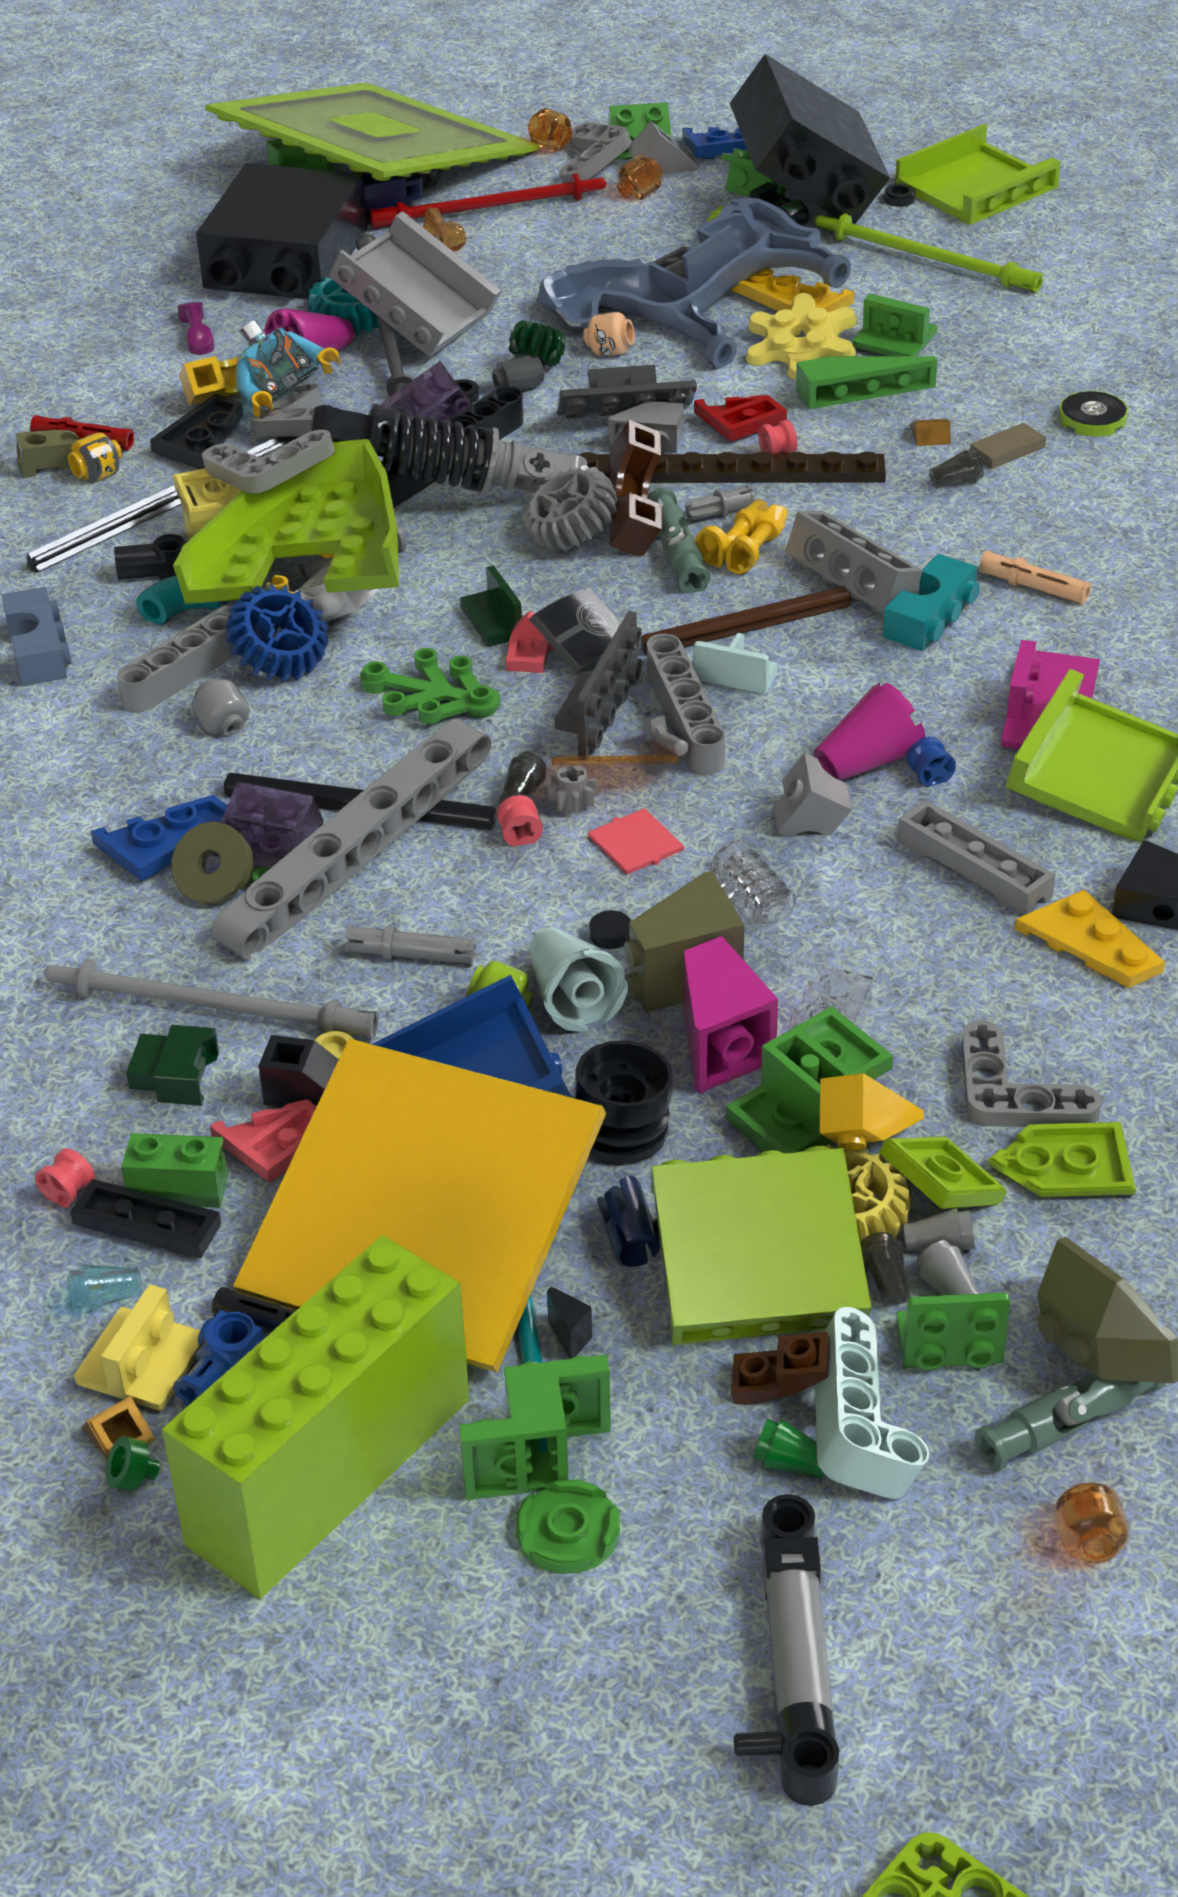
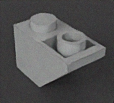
[608,401,683,453]

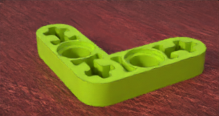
[862,1832,1029,1897]

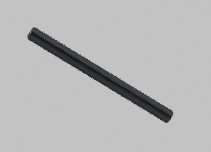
[224,773,497,830]

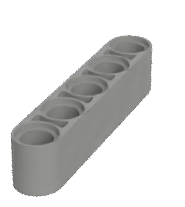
[117,600,238,713]
[647,633,725,775]

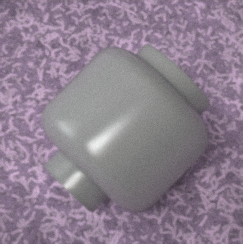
[192,678,250,736]

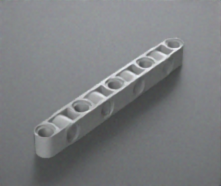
[211,718,492,960]

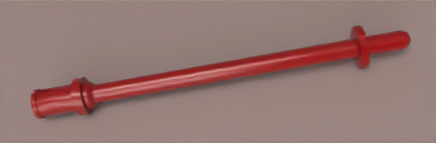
[369,173,607,229]

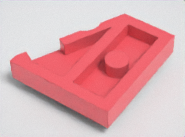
[210,1099,317,1183]

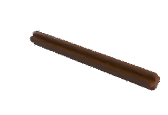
[641,586,851,656]

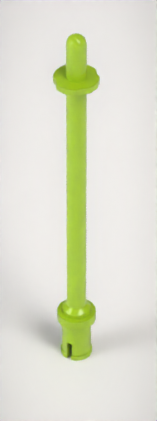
[815,213,1044,293]

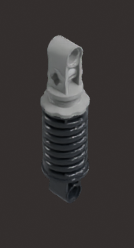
[310,403,588,495]

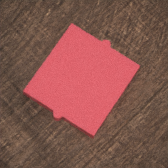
[588,808,684,875]

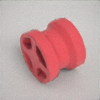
[758,420,797,454]
[497,795,543,846]
[35,1148,95,1208]

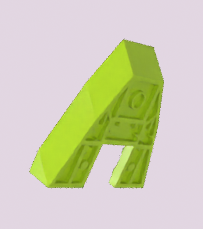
[173,439,399,604]

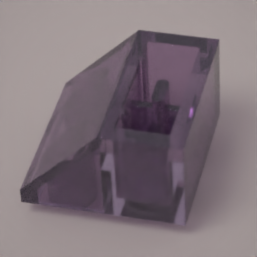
[379,361,472,422]
[211,781,324,868]

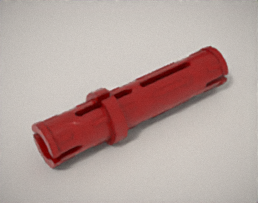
[30,415,134,451]

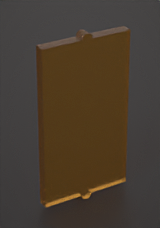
[551,755,678,765]

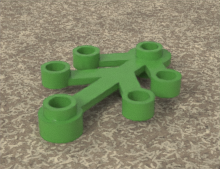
[360,648,501,724]

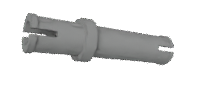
[345,925,476,966]

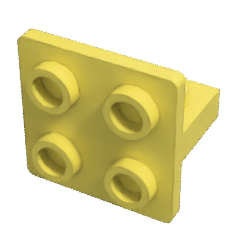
[74,1284,202,1411]

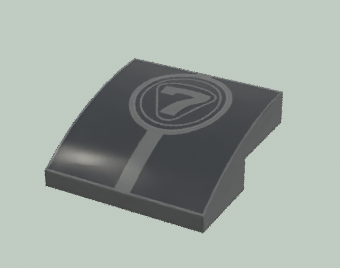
[529,587,621,674]

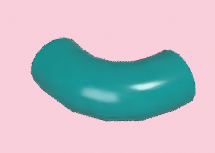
[136,575,232,625]

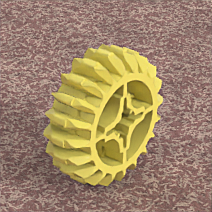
[827,1144,911,1257]

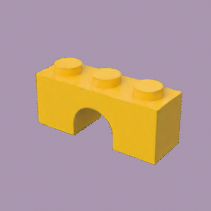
[179,345,290,406]

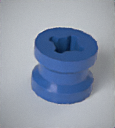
[906,736,956,787]

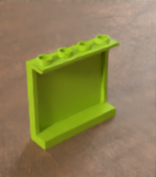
[895,124,1061,225]
[1005,669,1178,842]
[650,1146,871,1345]

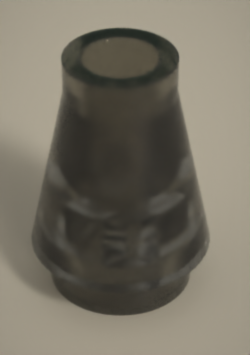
[929,450,984,489]
[499,752,547,804]
[860,1232,911,1307]

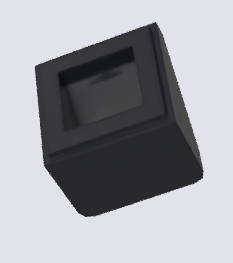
[547,1287,592,1359]

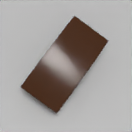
[731,1331,830,1405]

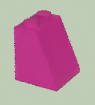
[683,936,778,1094]

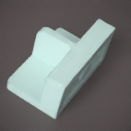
[693,633,778,695]

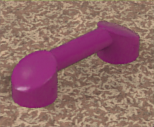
[177,302,214,355]

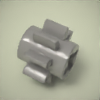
[547,764,598,813]

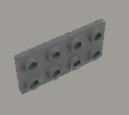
[557,365,697,418]
[555,611,642,761]

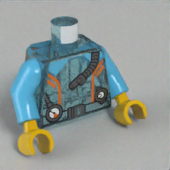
[236,320,341,417]

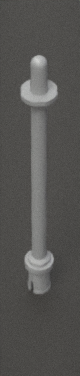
[44,959,379,1040]

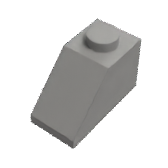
[627,121,700,176]

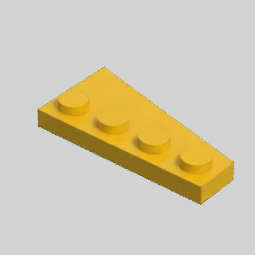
[731,269,855,312]

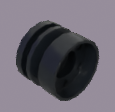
[574,1040,673,1164]

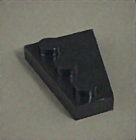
[150,394,243,469]

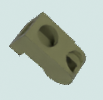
[16,430,79,479]

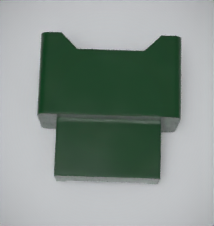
[126,1025,219,1106]

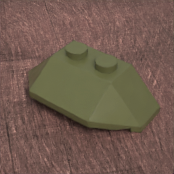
[1037,1237,1178,1383]

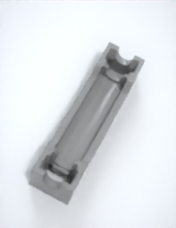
[897,800,1055,916]

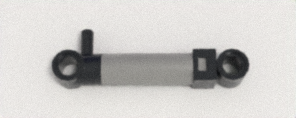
[733,1494,839,1806]

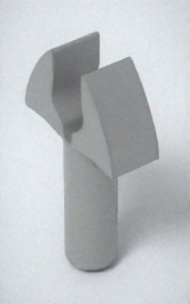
[642,715,688,758]

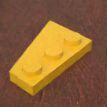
[1015,889,1165,988]

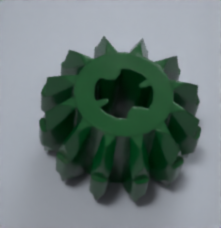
[508,320,566,367]

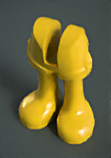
[695,499,788,574]

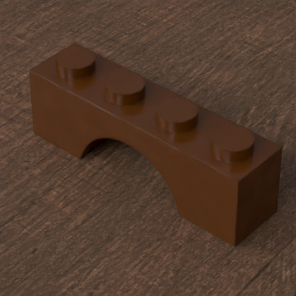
[610,420,662,556]

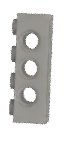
[785,511,923,615]

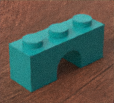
[883,553,980,651]

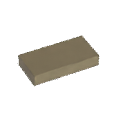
[969,423,1046,469]

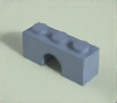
[1,587,72,687]

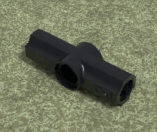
[114,534,189,580]

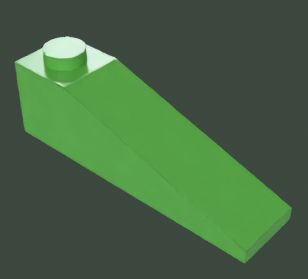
[796,356,937,409]

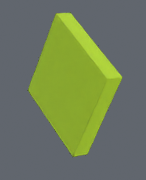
[879,1136,1007,1209]

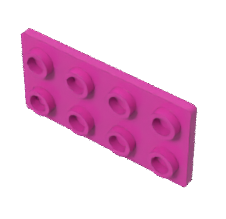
[1001,640,1100,749]

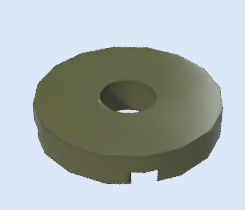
[171,821,253,905]

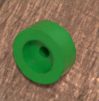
[106,1436,160,1491]

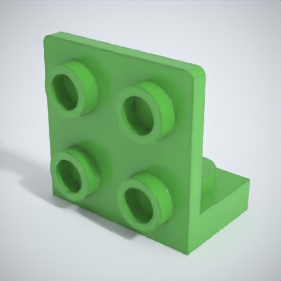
[608,102,672,159]
[896,1292,1010,1370]

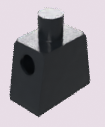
[1112,840,1178,930]

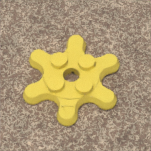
[745,293,857,380]

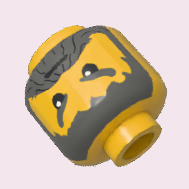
[68,433,122,483]

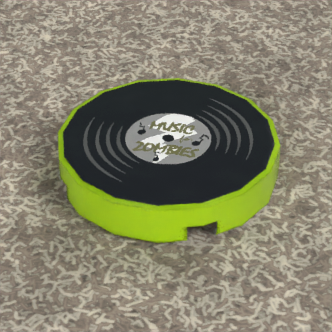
[1059,391,1128,437]

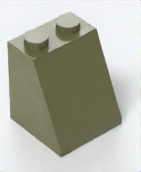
[624,871,744,1013]

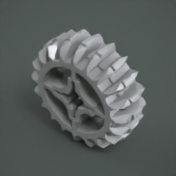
[522,465,618,553]

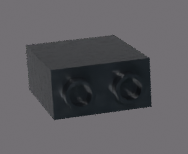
[729,54,890,224]
[196,163,368,299]

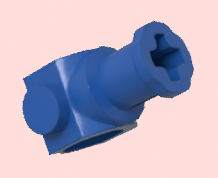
[173,1310,263,1406]

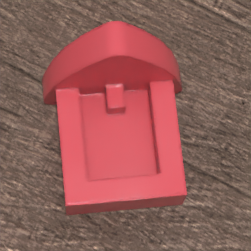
[506,611,553,673]

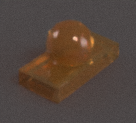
[423,208,466,252]

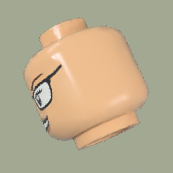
[584,312,635,356]

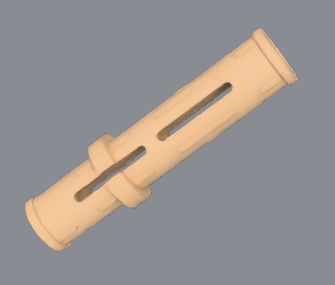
[979,550,1092,605]

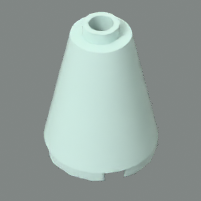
[528,927,628,1032]

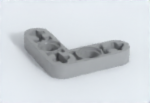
[559,122,632,183]
[251,383,322,437]
[202,430,335,494]
[961,1020,1102,1127]

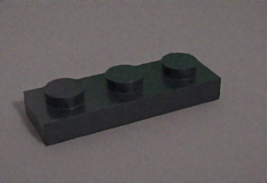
[70,1179,221,1258]

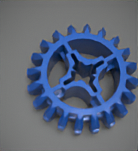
[226,583,329,683]

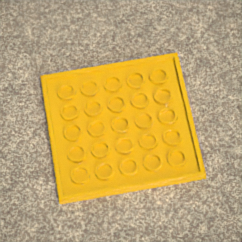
[233,1038,606,1373]

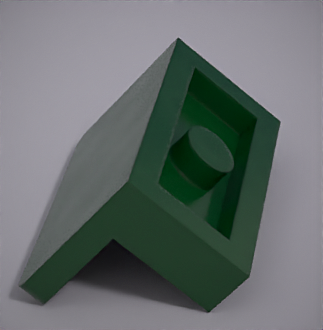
[460,565,522,647]

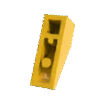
[820,1073,924,1150]

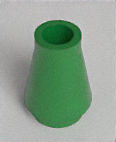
[753,1419,825,1480]

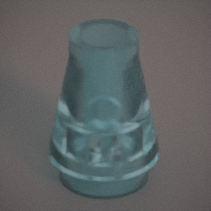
[67,1264,141,1312]

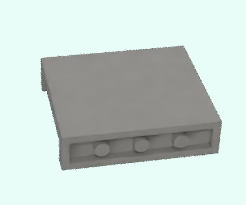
[329,211,502,357]

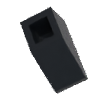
[258,1035,339,1107]

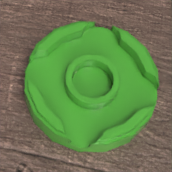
[516,1479,620,1574]

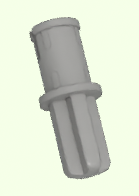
[684,486,756,520]

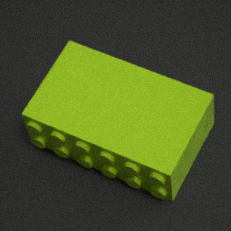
[162,1235,470,1600]

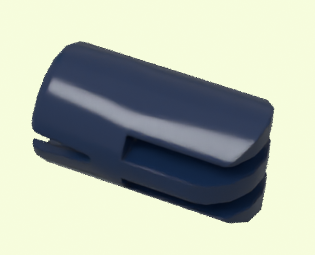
[597,1176,660,1267]

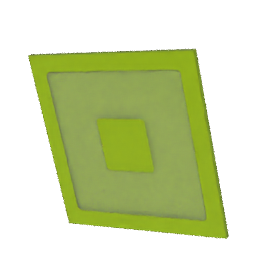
[205,82,540,181]

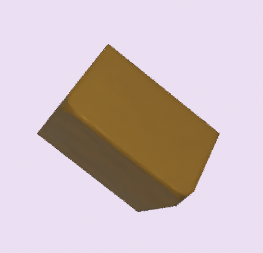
[911,419,951,446]
[82,1396,156,1459]

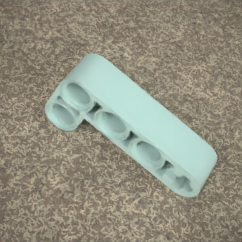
[815,1307,929,1499]

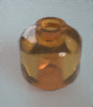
[528,108,572,152]
[617,155,663,200]
[1054,1482,1129,1564]

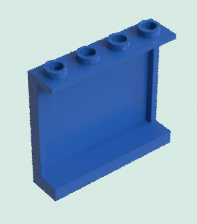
[372,975,572,1098]

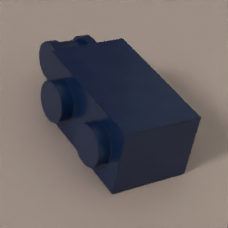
[356,172,423,220]

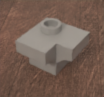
[773,753,852,837]

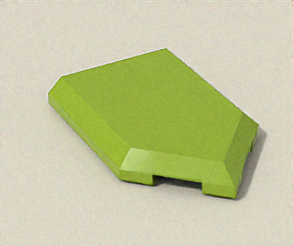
[988,1122,1136,1197]

